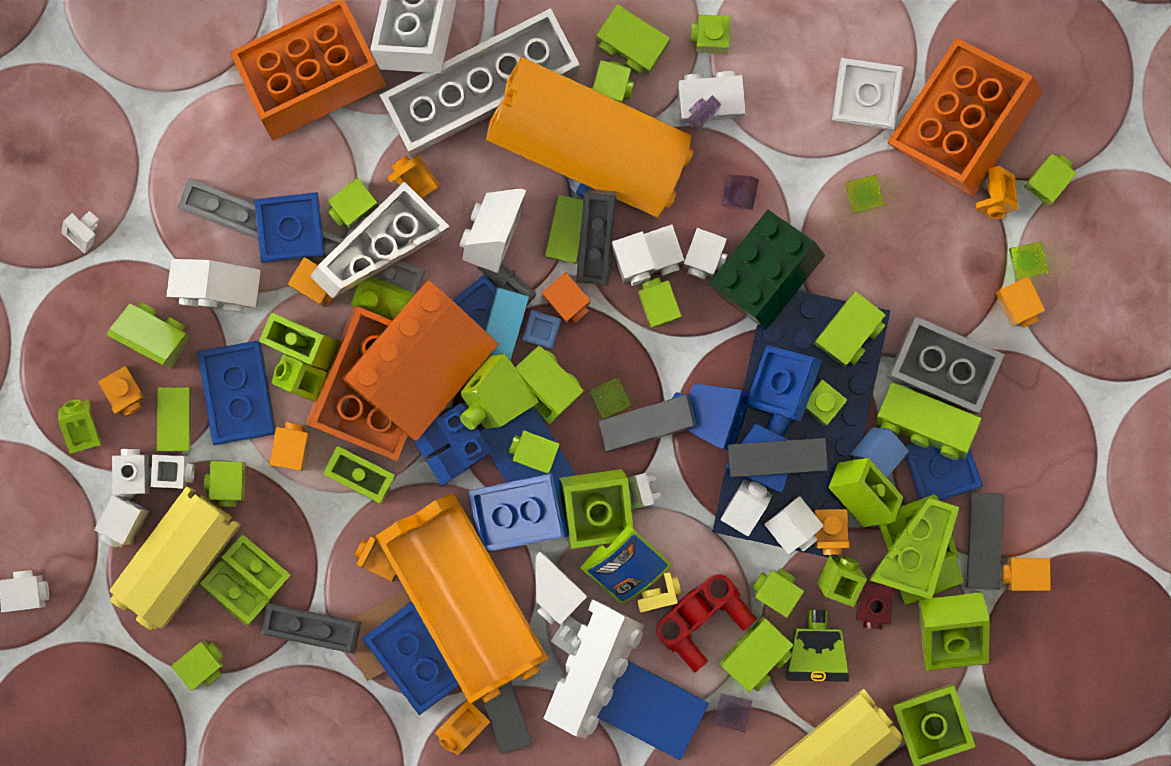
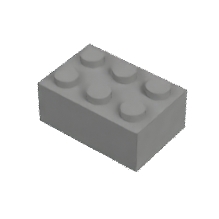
[887,317,1005,415]

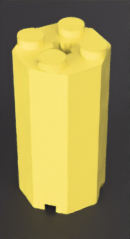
[109,487,241,630]
[770,689,904,766]

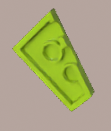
[869,498,959,600]

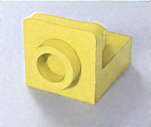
[637,572,682,613]

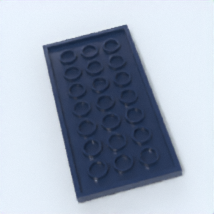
[712,291,890,558]

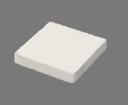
[831,58,904,131]

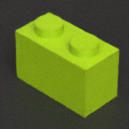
[596,4,670,75]
[813,291,886,367]
[259,312,340,370]
[515,345,584,425]
[323,446,397,504]
[829,458,903,527]

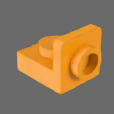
[975,165,1018,219]
[98,366,146,417]
[814,509,850,555]
[354,536,396,582]
[435,700,490,755]

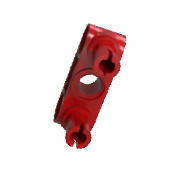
[655,574,757,673]

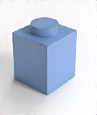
[850,427,909,478]

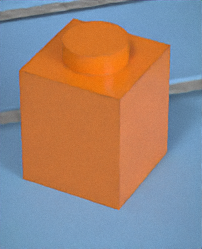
[542,272,591,324]

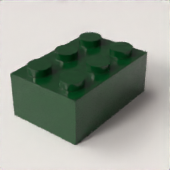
[708,209,825,330]

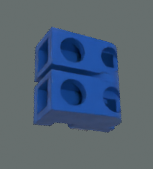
[412,403,492,487]

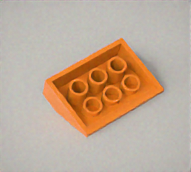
[230,0,387,141]
[887,38,1043,197]
[342,280,499,442]
[305,306,408,461]

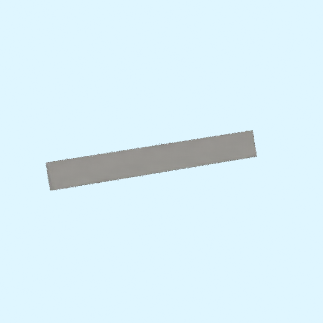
[177,178,425,293]

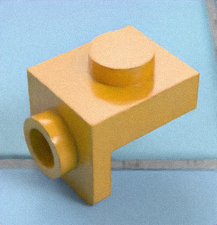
[387,154,440,198]

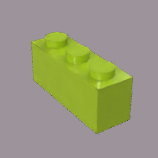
[876,382,982,460]

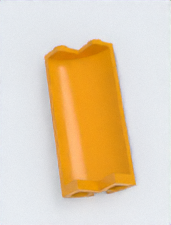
[486,57,693,218]
[375,493,548,704]

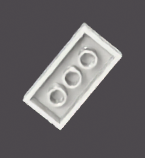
[370,0,457,73]

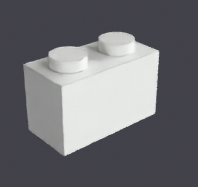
[678,71,745,123]
[94,495,150,548]

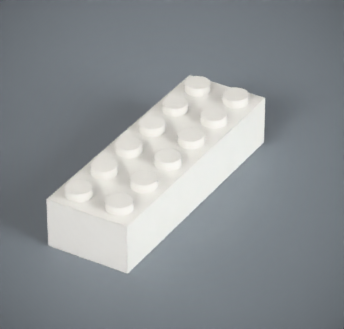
[380,8,580,156]

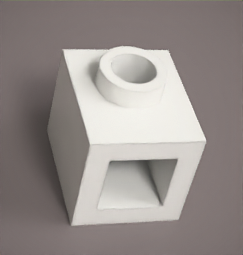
[683,228,728,280]
[112,449,149,495]
[150,455,195,489]
[721,478,773,536]
[764,496,824,555]
[0,570,49,613]

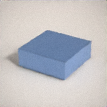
[522,310,562,350]

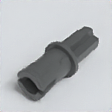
[477,264,536,306]

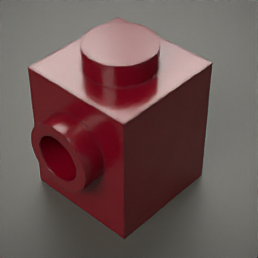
[856,582,894,629]

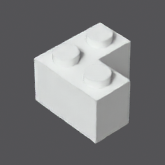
[611,225,685,287]
[166,259,261,313]

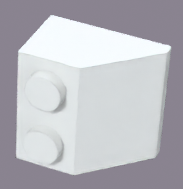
[459,189,526,273]
[536,551,587,625]

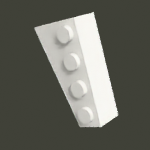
[310,182,450,299]
[543,599,644,739]

